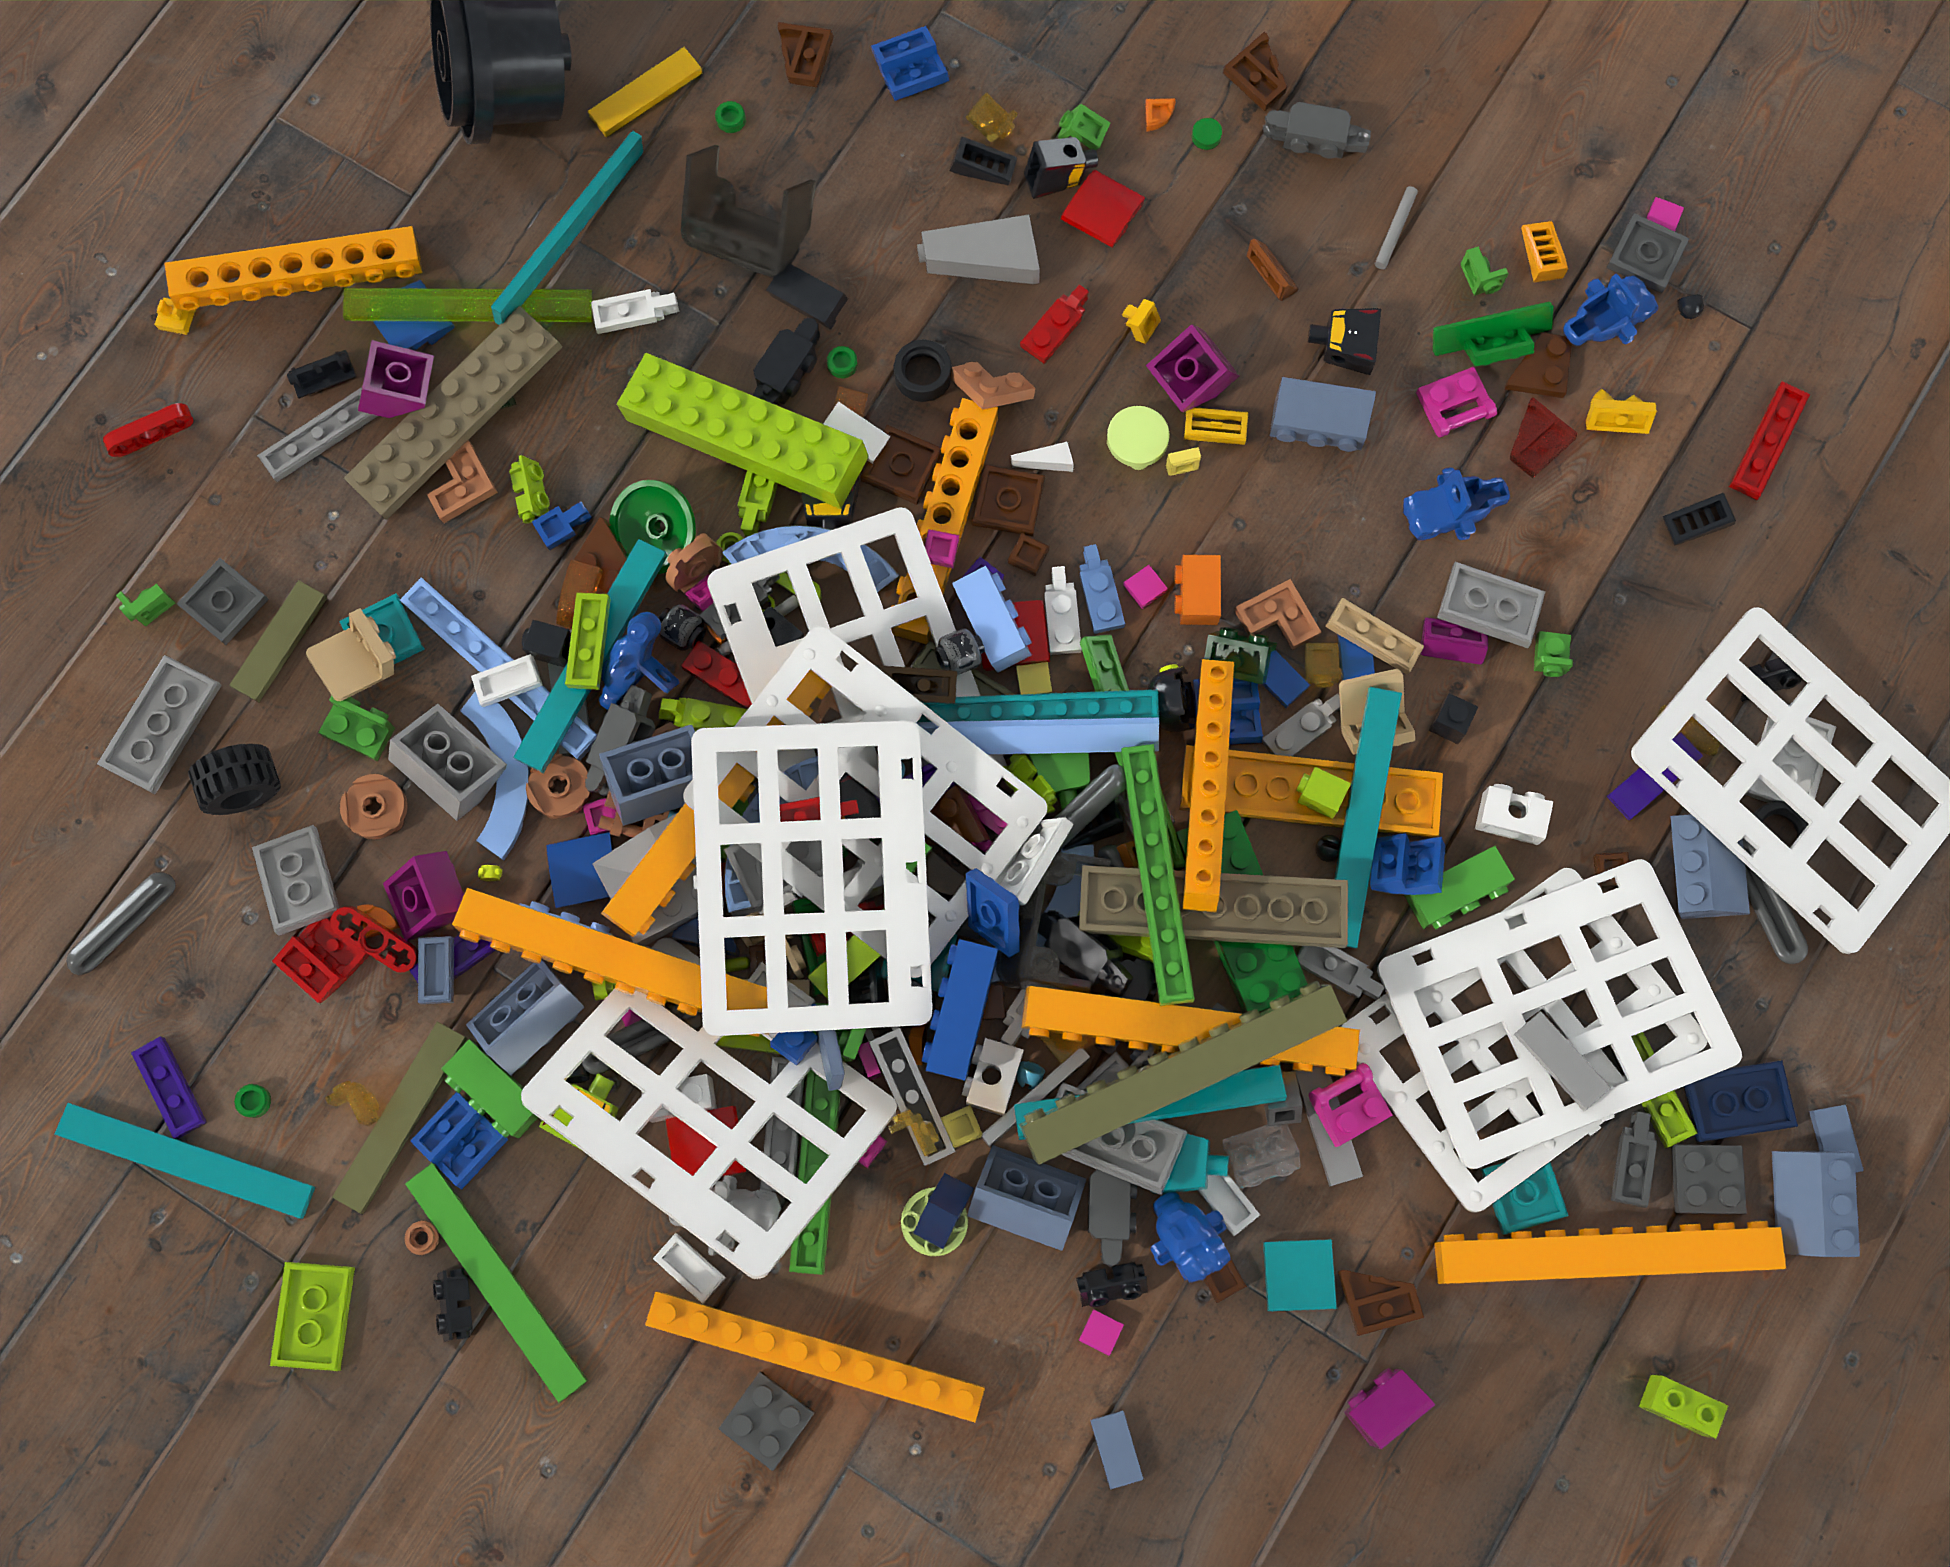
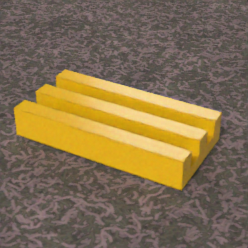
[1184,407,1248,445]

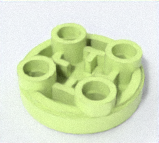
[1107,406,1169,470]
[901,1187,968,1256]

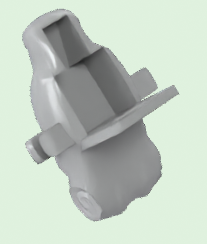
[668,1175,781,1256]

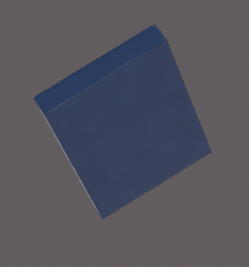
[1684,1061,1798,1143]

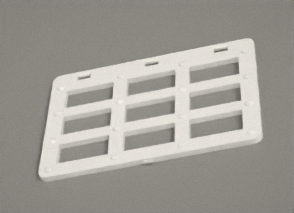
[707,507,1007,792]
[1631,607,1950,954]
[683,626,1047,978]
[691,720,932,1036]
[1377,859,1742,1169]
[1341,868,1707,1212]
[521,938,897,1279]

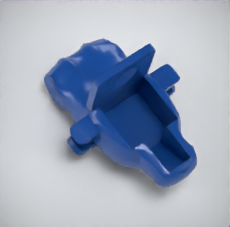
[1563,274,1659,346]
[1403,468,1510,540]
[599,612,680,710]
[1151,1192,1231,1283]

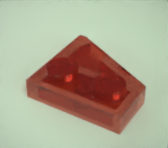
[1510,397,1578,478]

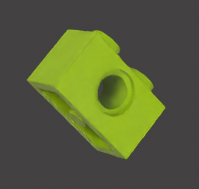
[1639,1375,1728,1439]

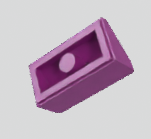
[1420,617,1488,665]

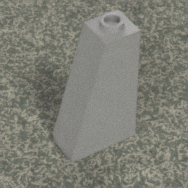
[917,215,1040,284]

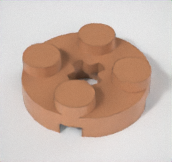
[666,533,723,593]
[526,754,592,819]
[340,774,407,839]

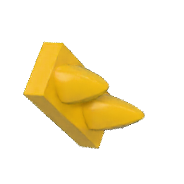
[1586,389,1657,434]

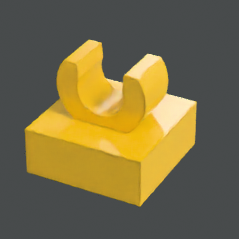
[154,297,196,335]
[1122,299,1161,344]

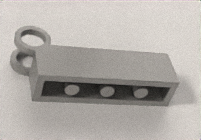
[865,1026,955,1166]

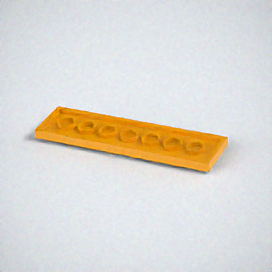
[1179,745,1443,838]

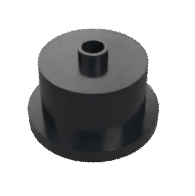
[430,0,572,144]

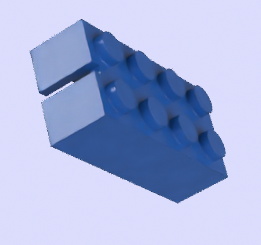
[922,939,1000,1081]

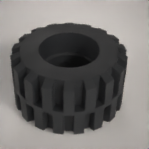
[188,744,281,815]

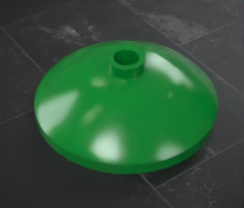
[609,480,696,574]

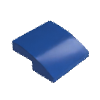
[871,26,949,101]
[366,280,455,351]
[1193,678,1263,745]
[546,832,614,908]
[1370,833,1445,895]
[410,1092,509,1189]

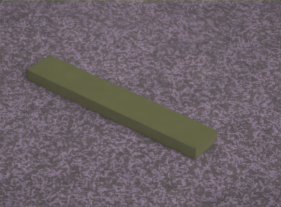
[332,1021,467,1214]

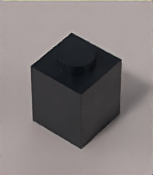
[522,620,571,668]
[1429,693,1478,744]

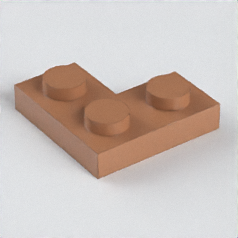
[950,362,1035,410]
[427,440,498,523]
[1234,579,1321,650]

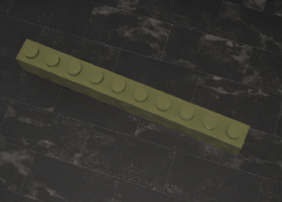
[1019,981,1347,1165]

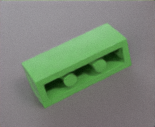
[1404,846,1515,930]
[441,1039,539,1139]

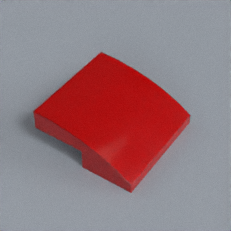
[1061,169,1145,248]
[981,600,1051,672]
[272,917,369,1004]
[665,1106,746,1178]

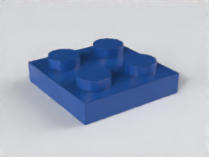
[966,868,1020,957]

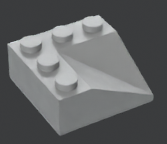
[592,814,725,946]

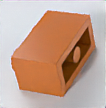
[1174,555,1221,625]

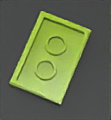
[270,1262,355,1371]

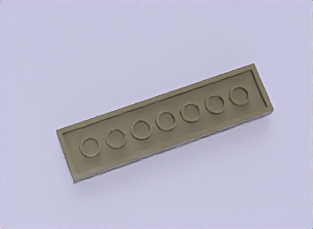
[344,306,562,520]
[1079,865,1348,948]

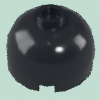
[1147,666,1195,732]

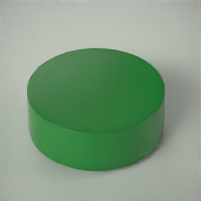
[715,101,746,133]
[1192,118,1222,150]
[827,346,858,379]
[234,1084,271,1118]

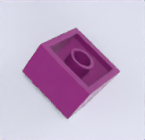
[1146,324,1239,413]
[358,340,434,418]
[383,851,465,941]
[1344,1368,1435,1450]

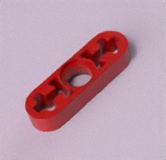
[103,403,194,457]
[330,906,418,972]

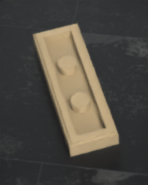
[1325,598,1424,675]

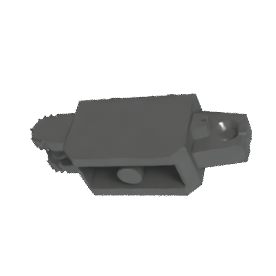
[1262,102,1371,159]
[585,685,655,797]
[1087,1169,1137,1267]

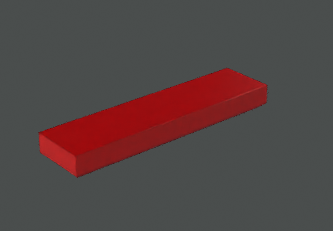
[1729,381,1810,500]

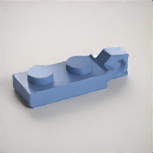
[1079,544,1125,634]

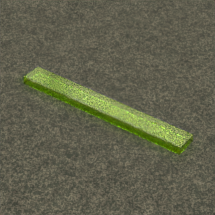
[343,288,593,322]

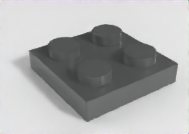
[1606,213,1690,293]
[177,558,269,645]
[1671,1145,1747,1215]
[718,1371,815,1471]

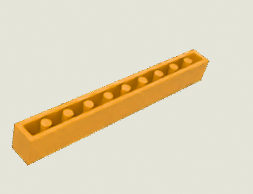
[601,669,832,937]
[452,888,769,1037]
[1021,986,1360,1076]
[1434,1221,1786,1284]
[645,1291,985,1422]

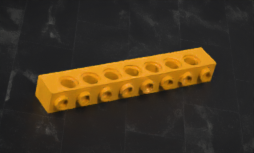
[164,226,422,311]
[891,398,998,644]
[1183,659,1234,912]

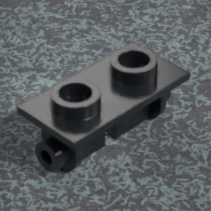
[287,350,356,399]
[1741,658,1802,702]
[1076,1262,1148,1307]
[433,1269,473,1342]

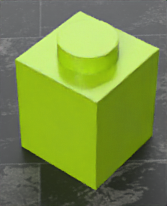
[1296,767,1351,819]

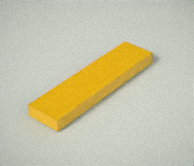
[588,47,702,137]

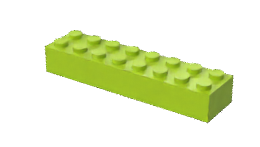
[617,353,869,509]

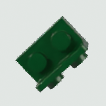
[1204,627,1277,684]

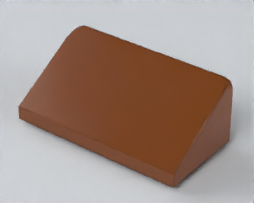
[1247,239,1298,301]

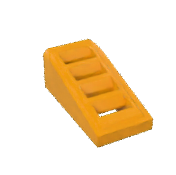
[1521,221,1568,282]

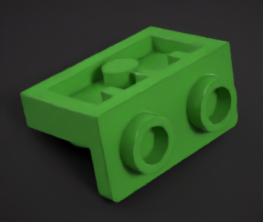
[318,695,395,761]

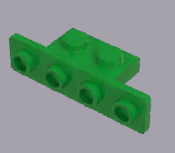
[1433,302,1554,366]

